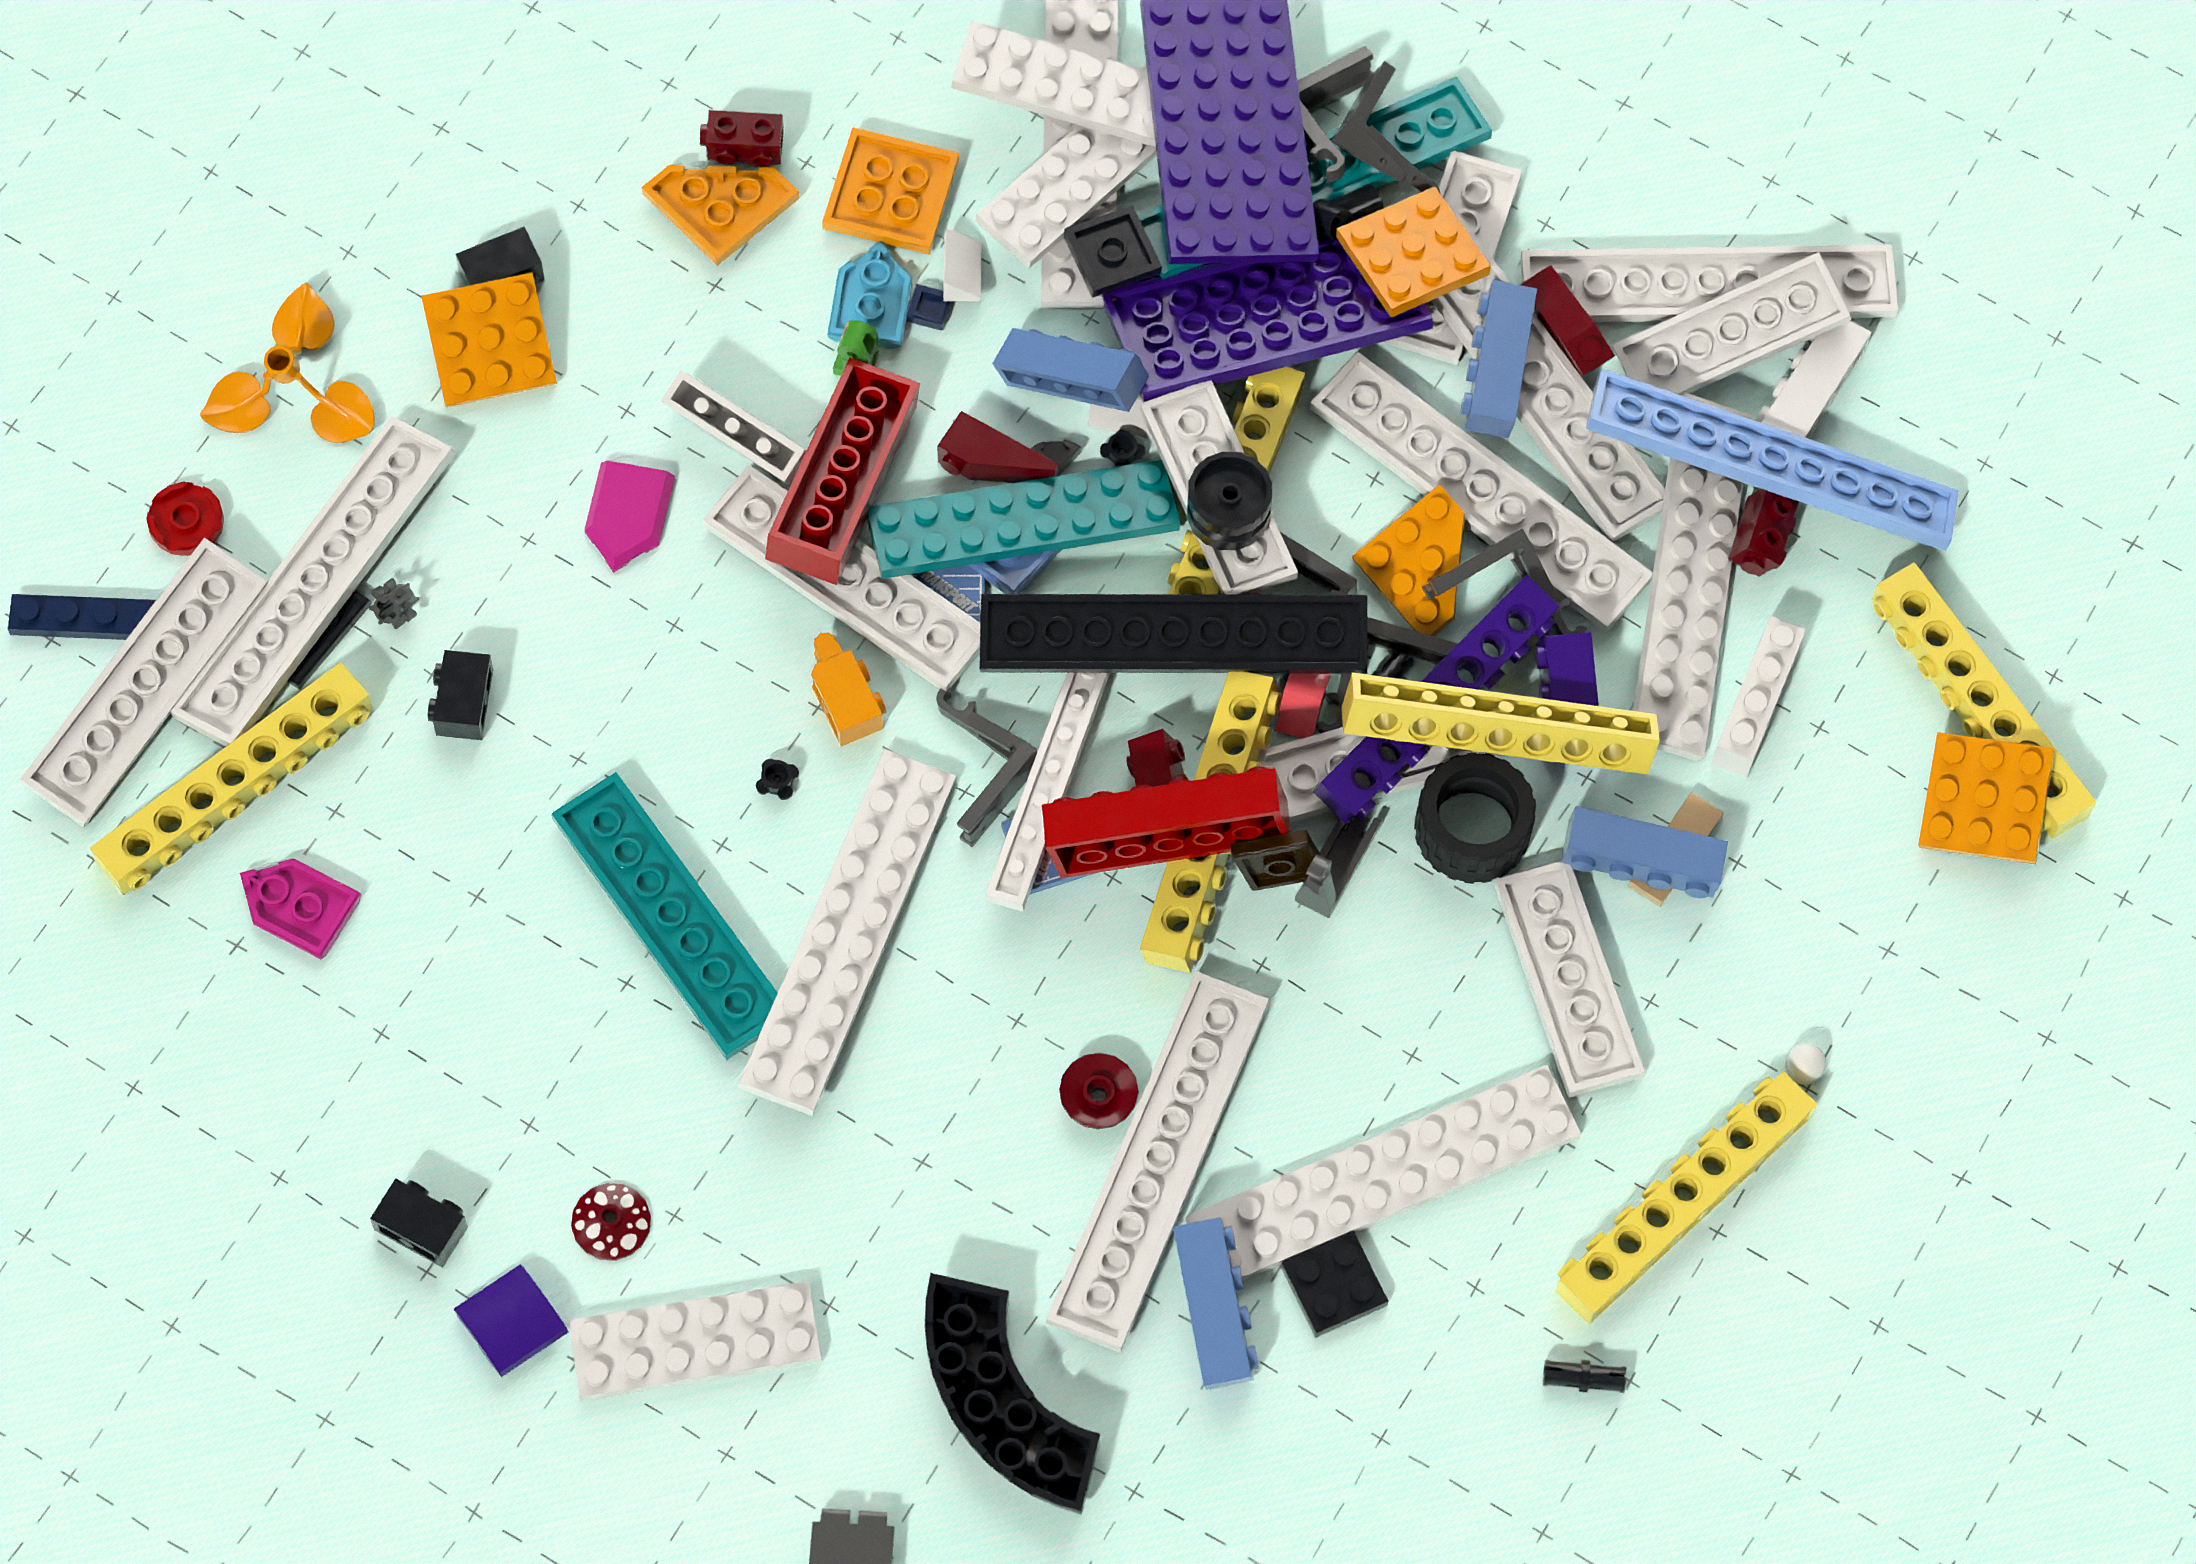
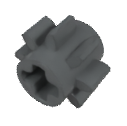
[369,578,420,629]

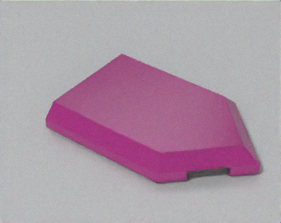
[584,460,675,573]
[240,858,362,960]

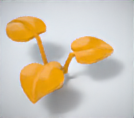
[199,283,375,443]

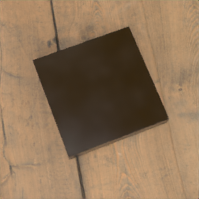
[1230,830,1321,891]

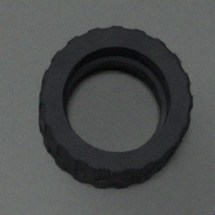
[1414,752,1536,884]

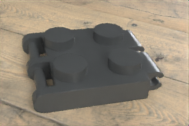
[809,1508,895,1564]

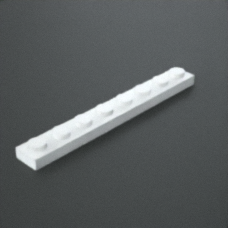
[985,673,1110,911]

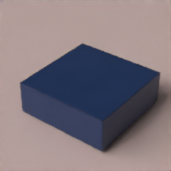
[906,284,952,331]

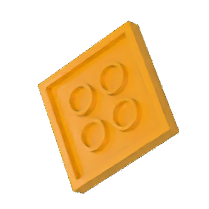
[822,127,959,255]
[1337,187,1491,318]
[421,273,557,408]
[1918,732,2055,865]

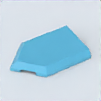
[827,241,912,349]

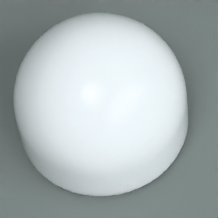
[1785,1043,1826,1085]

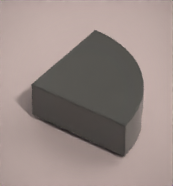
[1031,440,1082,476]

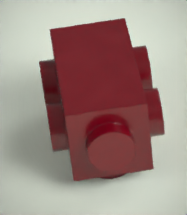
[699,110,784,167]
[1728,489,1799,577]
[1126,728,1189,787]

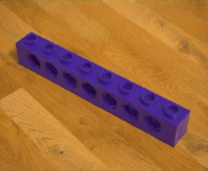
[1313,575,1559,824]

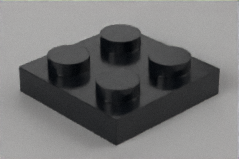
[1064,205,1162,298]
[1281,1231,1389,1338]

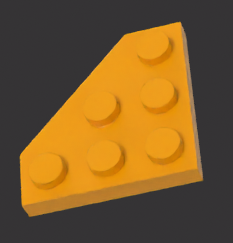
[641,165,800,266]
[1352,484,1465,636]

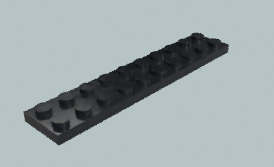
[979,594,1368,674]

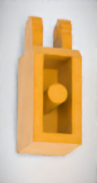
[811,632,887,747]

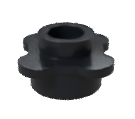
[1100,430,1145,467]
[755,759,799,800]

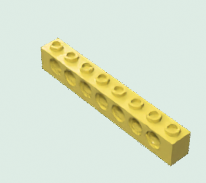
[1167,367,1305,594]
[1871,562,2097,839]
[89,662,373,896]
[1139,671,1282,973]
[1342,672,1660,775]
[1555,1071,1818,1325]

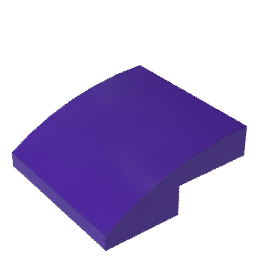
[454,1264,569,1378]

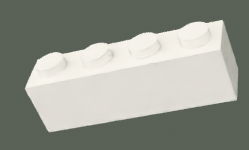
[1755,321,1872,439]
[660,369,807,485]
[1711,616,1806,778]

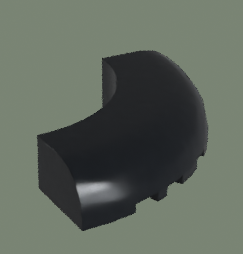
[925,1273,1100,1515]

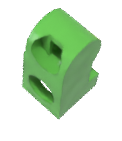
[833,320,879,376]

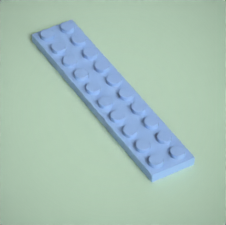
[1586,368,1959,551]

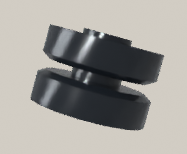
[1187,452,1272,550]

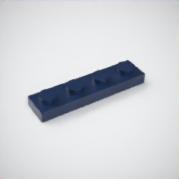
[7,594,156,640]

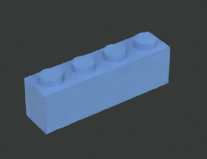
[1460,280,1537,439]
[992,328,1149,412]
[1561,806,1728,899]
[1173,1217,1260,1390]

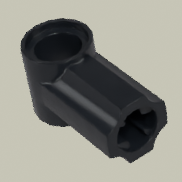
[1313,184,1384,242]

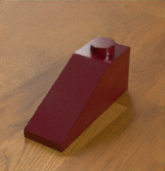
[1519,265,1615,378]
[937,411,1059,483]

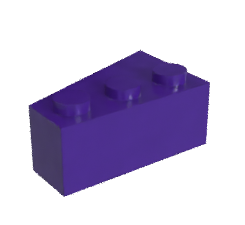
[1535,632,1599,706]

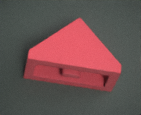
[1275,673,1331,739]

